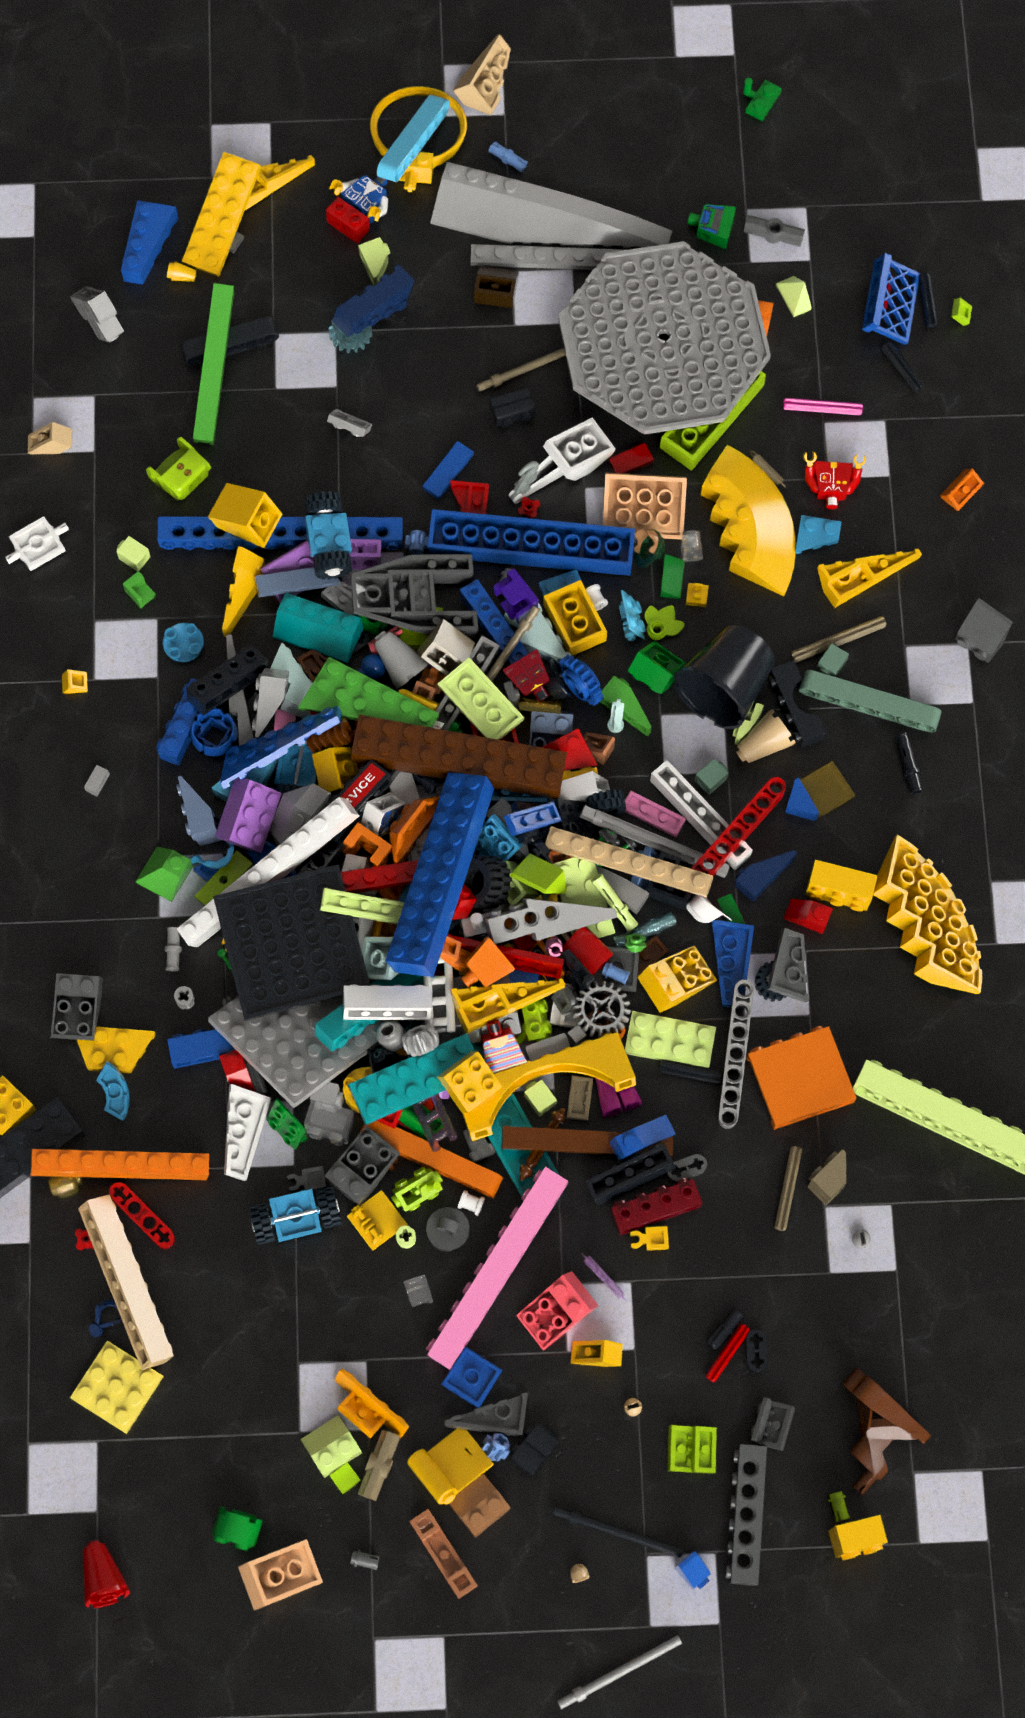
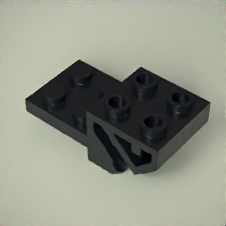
[511,799,594,850]

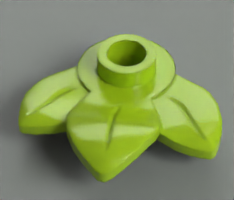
[645,605,685,640]

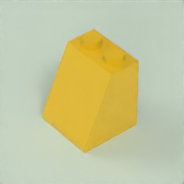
[208,483,283,548]

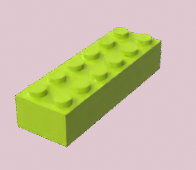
[660,371,766,471]

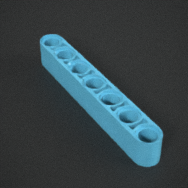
[377,95,450,182]

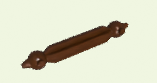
[519,1108,565,1181]

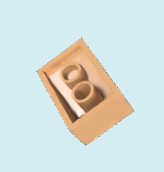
[238,1539,323,1611]

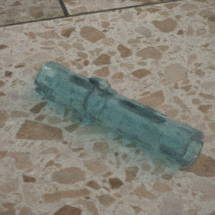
[613,912,677,947]

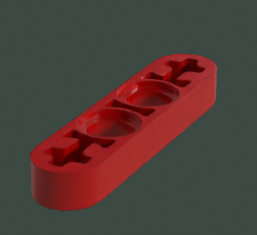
[109,1182,175,1249]

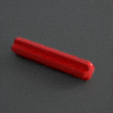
[705,1323,750,1382]

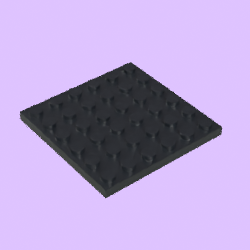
[213,864,370,1021]

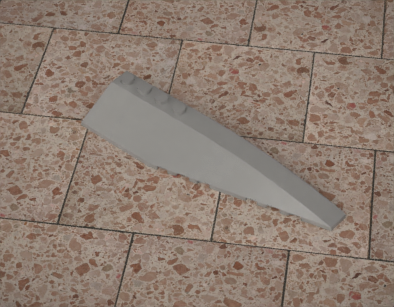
[431,162,672,248]

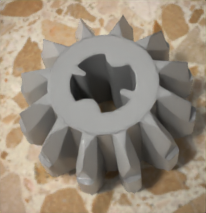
[402,1024,439,1057]

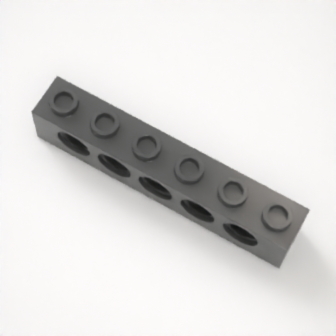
[726,1444,767,1586]

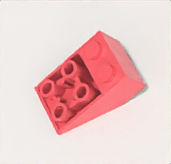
[516,1271,599,1350]

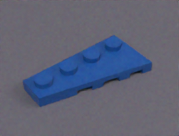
[712,920,754,1009]

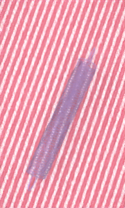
[582,1254,626,1301]

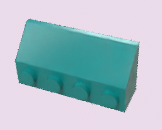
[273,593,364,663]

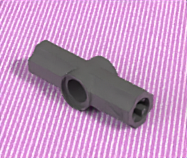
[744,215,805,247]

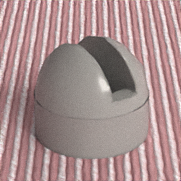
[852,1230,870,1248]

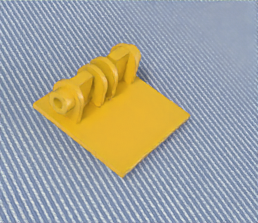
[347,1190,408,1251]

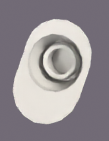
[687,894,732,923]

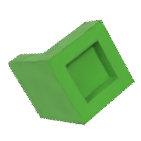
[123,571,156,608]

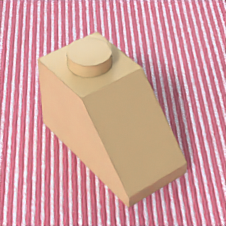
[28,422,73,454]

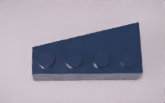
[332,264,415,337]

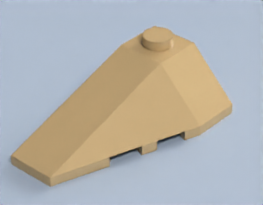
[453,34,511,115]

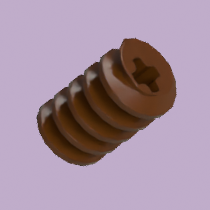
[306,718,353,753]

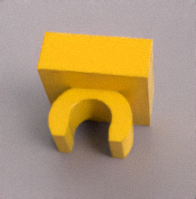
[686,583,709,607]

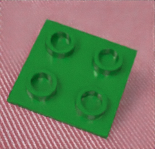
[266,1099,308,1150]

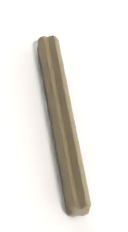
[791,616,886,663]

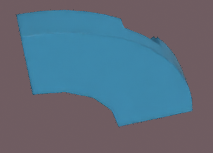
[96,1061,130,1121]

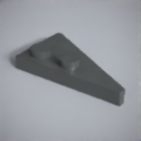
[445,1393,528,1437]

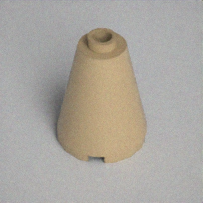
[736,709,795,763]

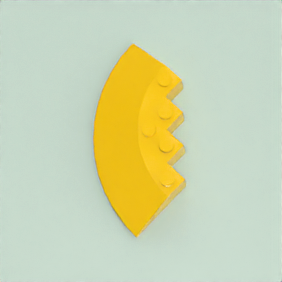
[701,445,796,596]
[873,835,982,994]

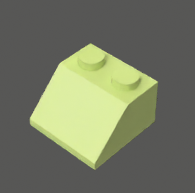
[301,1415,362,1478]

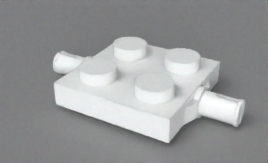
[5,516,69,571]

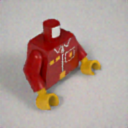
[803,451,866,510]

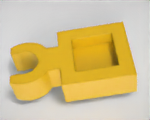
[630,1226,669,1251]

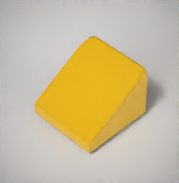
[62,670,88,694]

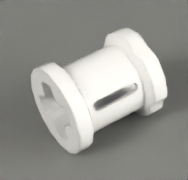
[586,584,608,611]
[458,1190,485,1216]

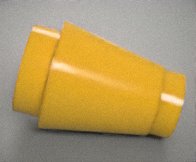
[167,261,197,282]

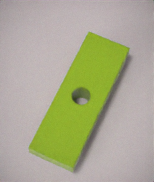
[194,851,253,906]

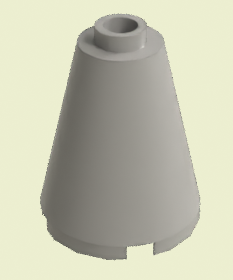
[374,631,429,689]

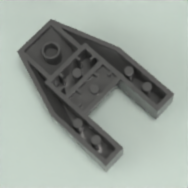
[351,554,478,640]

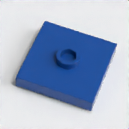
[441,1346,503,1408]

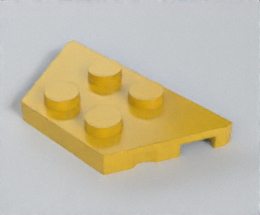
[77,1027,156,1073]

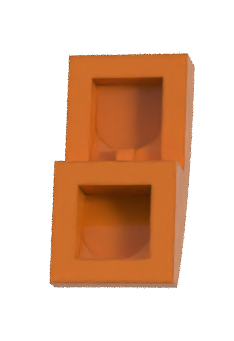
[440,936,471,974]

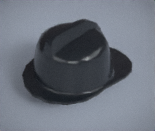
[544,659,573,702]

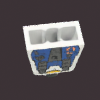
[361,792,407,837]

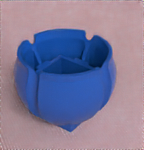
[190,708,238,757]

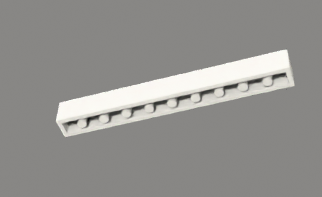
[177,797,359,947]

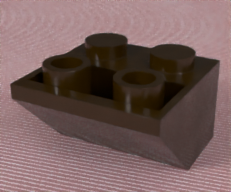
[474,266,519,308]

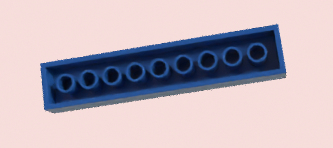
[428,509,635,576]
[385,772,494,977]

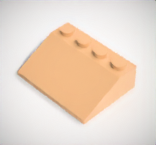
[603,473,687,539]

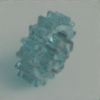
[329,320,372,353]

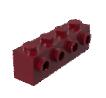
[610,1178,702,1236]

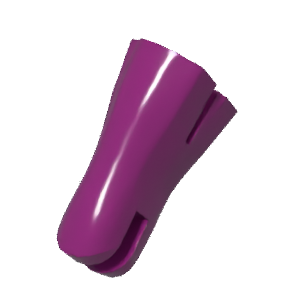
[595,1078,642,1118]

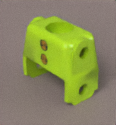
[146,437,211,500]

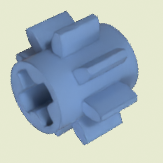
[405,530,429,555]
[482,1433,510,1462]

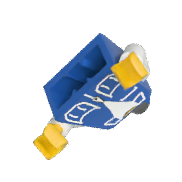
[329,176,388,224]

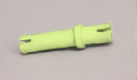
[591,873,638,931]

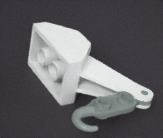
[508,418,616,504]

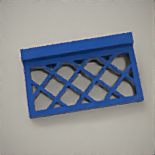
[862,253,920,345]

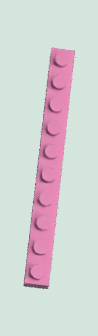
[427,1167,568,1370]

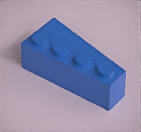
[121,201,179,284]

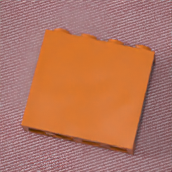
[746,1026,856,1130]

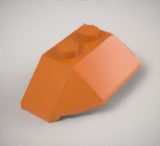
[389,796,440,864]

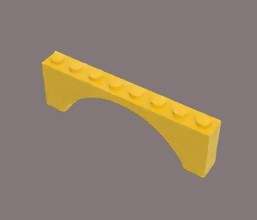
[462,1032,636,1141]

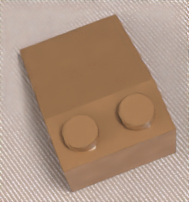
[449,1474,510,1538]

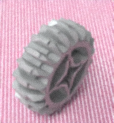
[573,981,631,1039]

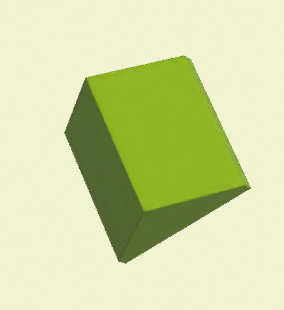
[510,853,567,894]

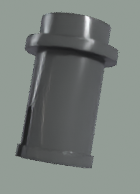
[350,1549,380,1570]

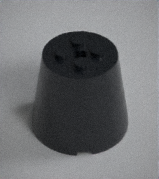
[673,625,775,729]

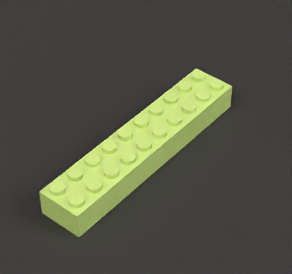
[853,1060,1025,1174]

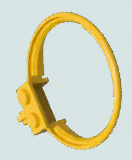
[370,86,467,192]

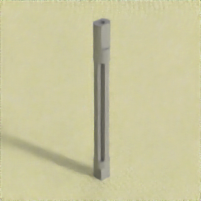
[580,805,730,878]

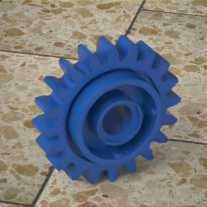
[559,654,603,706]

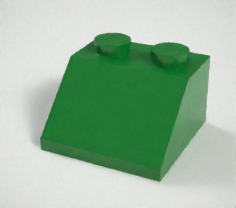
[628,641,686,694]

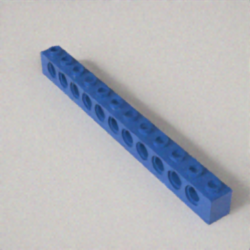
[157,517,403,550]

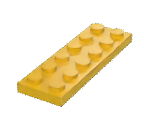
[182,152,261,276]

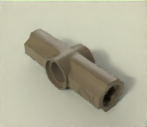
[358,1430,400,1501]

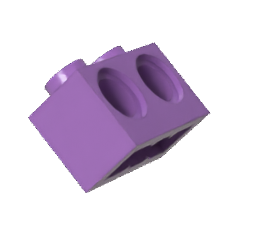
[350,539,381,570]

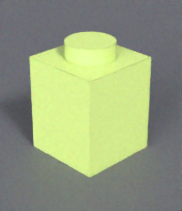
[116,536,151,572]
[524,1079,557,1117]

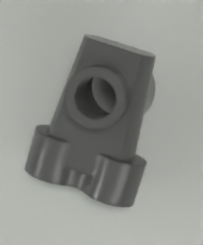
[463,1129,496,1163]

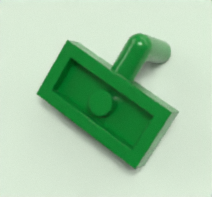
[743,78,782,121]

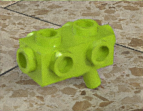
[515,998,552,1045]
[391,1167,443,1212]

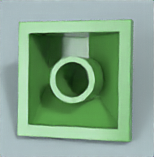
[135,847,193,902]

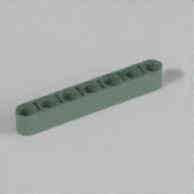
[799,670,941,732]

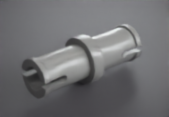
[165,927,182,971]

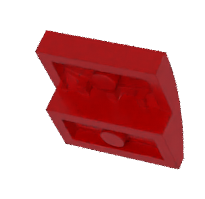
[557,926,614,976]

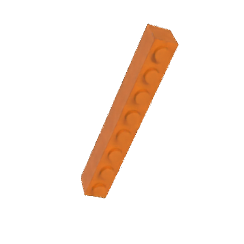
[31,1149,209,1180]

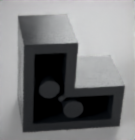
[646,851,692,911]

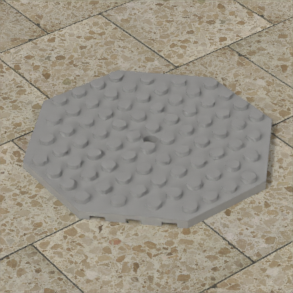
[558,241,771,434]

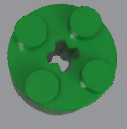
[212,1507,263,1550]

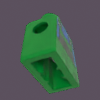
[688,204,736,249]

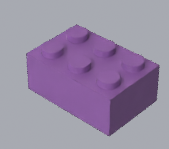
[215,778,282,853]

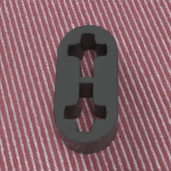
[667,1154,707,1182]

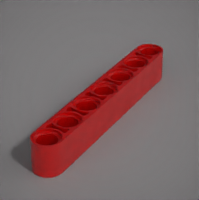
[691,777,786,876]

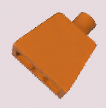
[460,936,515,988]

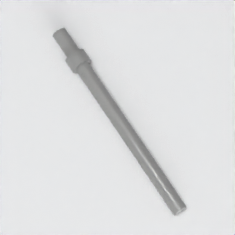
[557,1635,682,1709]

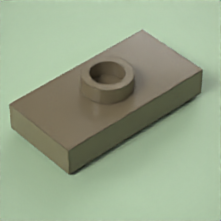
[566,1075,593,1121]

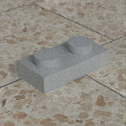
[327,409,372,437]

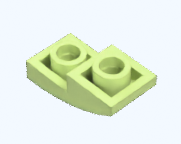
[732,703,764,745]

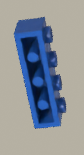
[156,678,200,766]

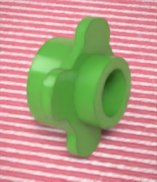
[625,934,646,953]

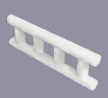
[423,957,456,1032]

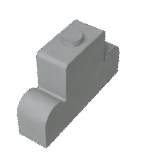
[70,286,124,342]

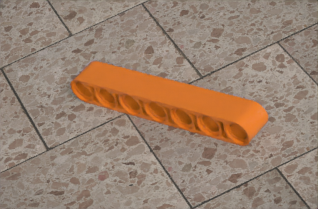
[359,1121,503,1198]

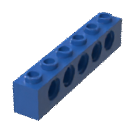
[460,579,529,667]

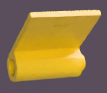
[407,1429,494,1505]

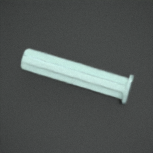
[607,699,624,733]

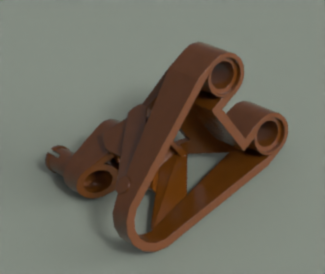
[842,1367,931,1495]

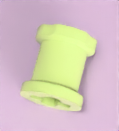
[396,1226,416,1248]

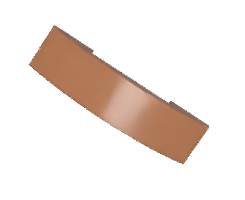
[409,1509,478,1599]

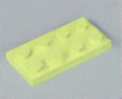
[438,658,524,740]
[553,857,615,938]
[625,1011,716,1069]

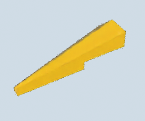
[213,155,315,210]
[817,549,922,608]
[450,979,566,1034]

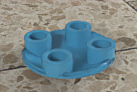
[163,623,204,662]

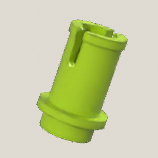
[828,1491,850,1521]

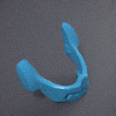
[189,842,234,869]

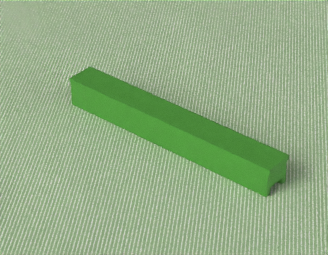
[193,283,234,445]

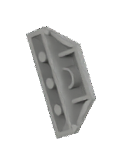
[269,784,331,867]

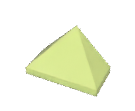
[776,276,812,317]

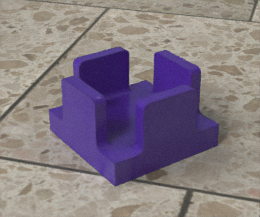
[494,568,539,624]

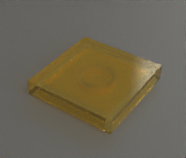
[519,698,562,714]
[801,761,855,818]

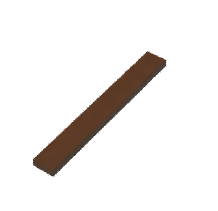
[501,1126,673,1157]

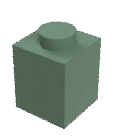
[816,643,849,677]
[695,759,728,795]

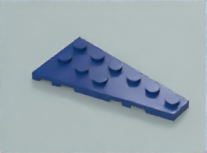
[220,706,342,790]

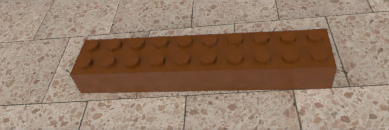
[351,715,567,799]

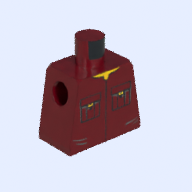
[503,649,550,702]

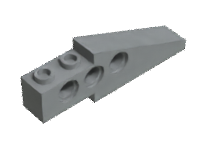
[483,897,617,944]

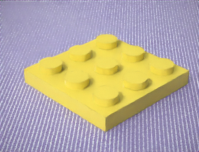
[70,1341,164,1434]

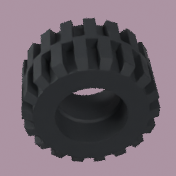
[464,855,512,909]

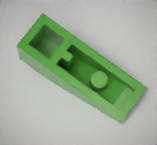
[600,676,651,736]

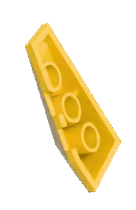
[222,546,265,637]

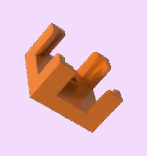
[343,823,392,867]

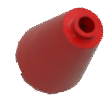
[83,1540,130,1608]

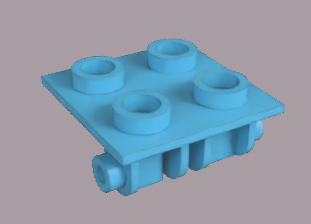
[619,590,645,641]

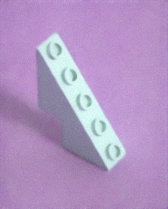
[505,587,571,663]
[270,643,313,719]

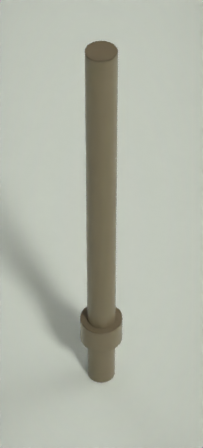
[476,348,566,392]
[486,605,540,682]

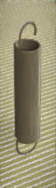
[750,451,786,488]

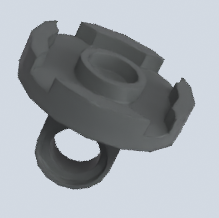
[426,1207,470,1252]

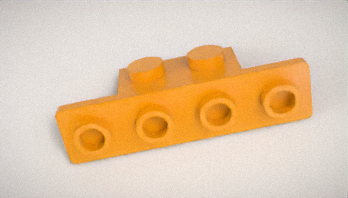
[334,1368,409,1438]

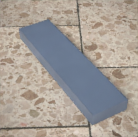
[254,567,339,597]

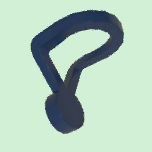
[89,1300,122,1337]

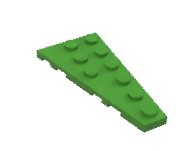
[298,657,439,728]

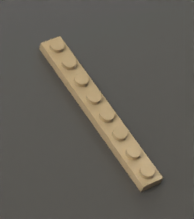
[545,827,713,898]

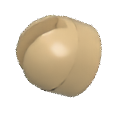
[624,1398,642,1416]
[570,1564,590,1583]

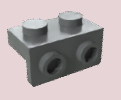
[751,1397,795,1451]

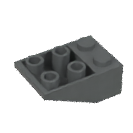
[51,973,103,1041]
[324,1126,400,1206]

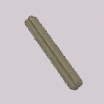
[774,1146,802,1231]

